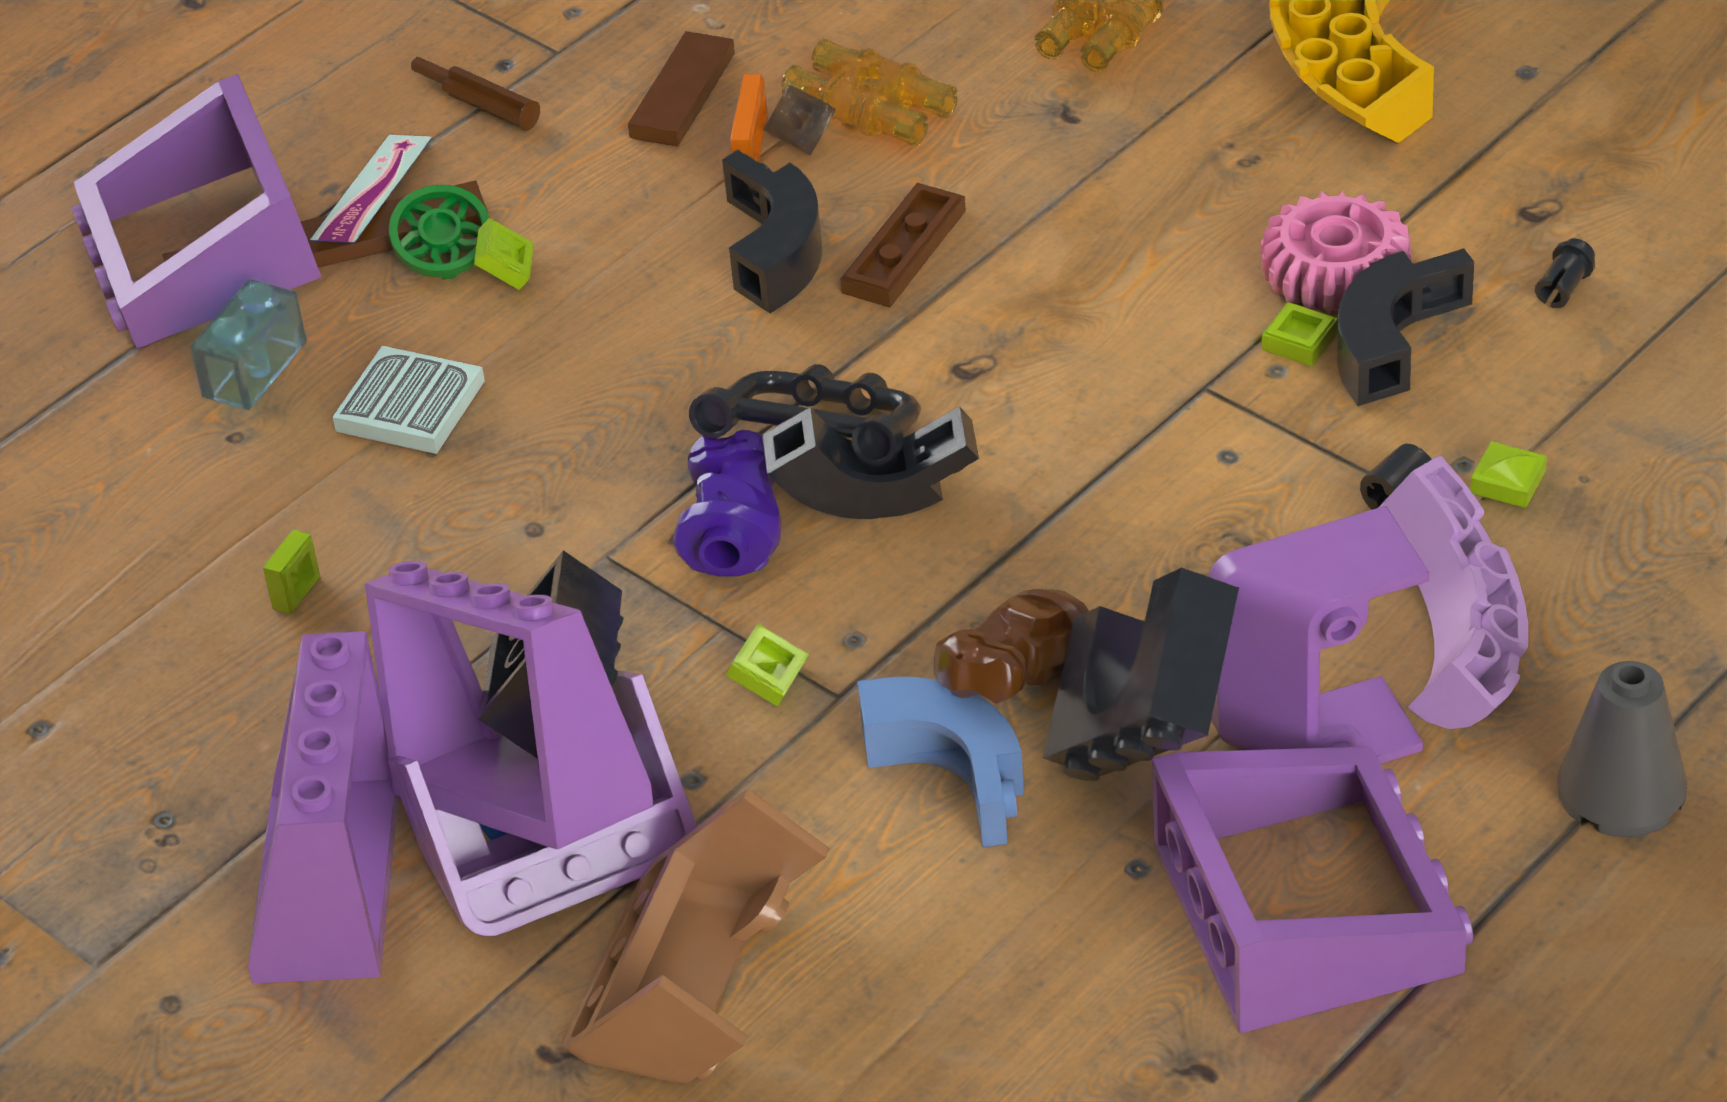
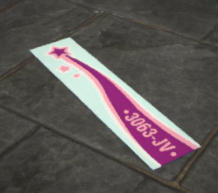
[310,135,432,243]

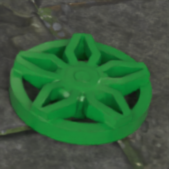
[389,184,490,280]

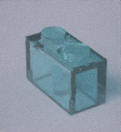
[190,279,307,410]

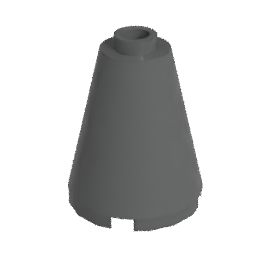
[1558,661,1687,837]

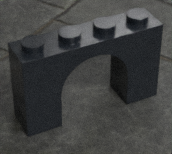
[1043,567,1239,781]

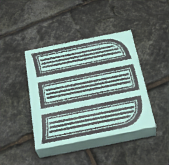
[333,346,485,454]

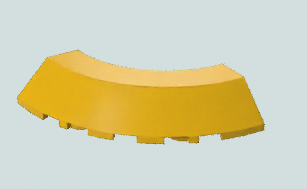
[1269,0,1434,143]

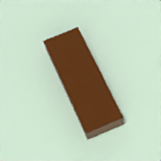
[628,31,735,146]
[840,183,966,308]

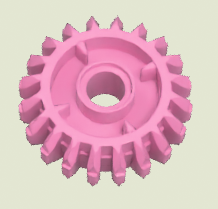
[1261,190,1412,315]

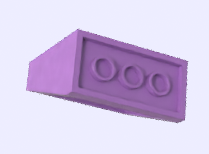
[71,74,321,349]
[365,561,654,850]
[248,631,399,984]
[1152,746,1473,1033]

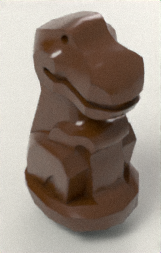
[934,589,1089,704]

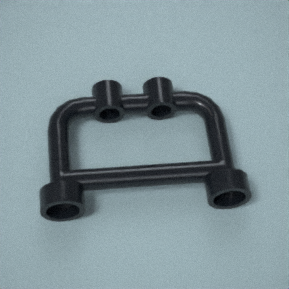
[689,364,921,466]

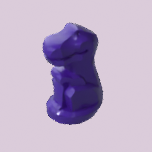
[673,430,782,577]

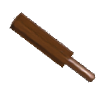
[411,57,540,130]

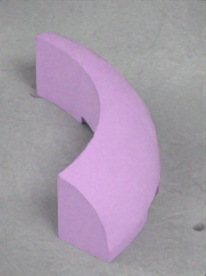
[1379,455,1528,729]

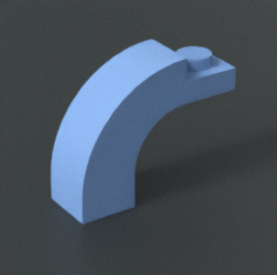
[857,677,1024,847]

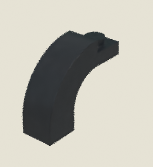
[722,150,822,314]
[1337,248,1474,406]
[763,406,979,519]

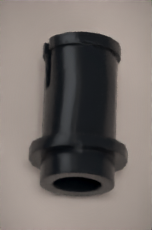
[1535,238,1595,308]

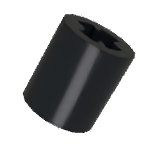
[1360,443,1432,510]

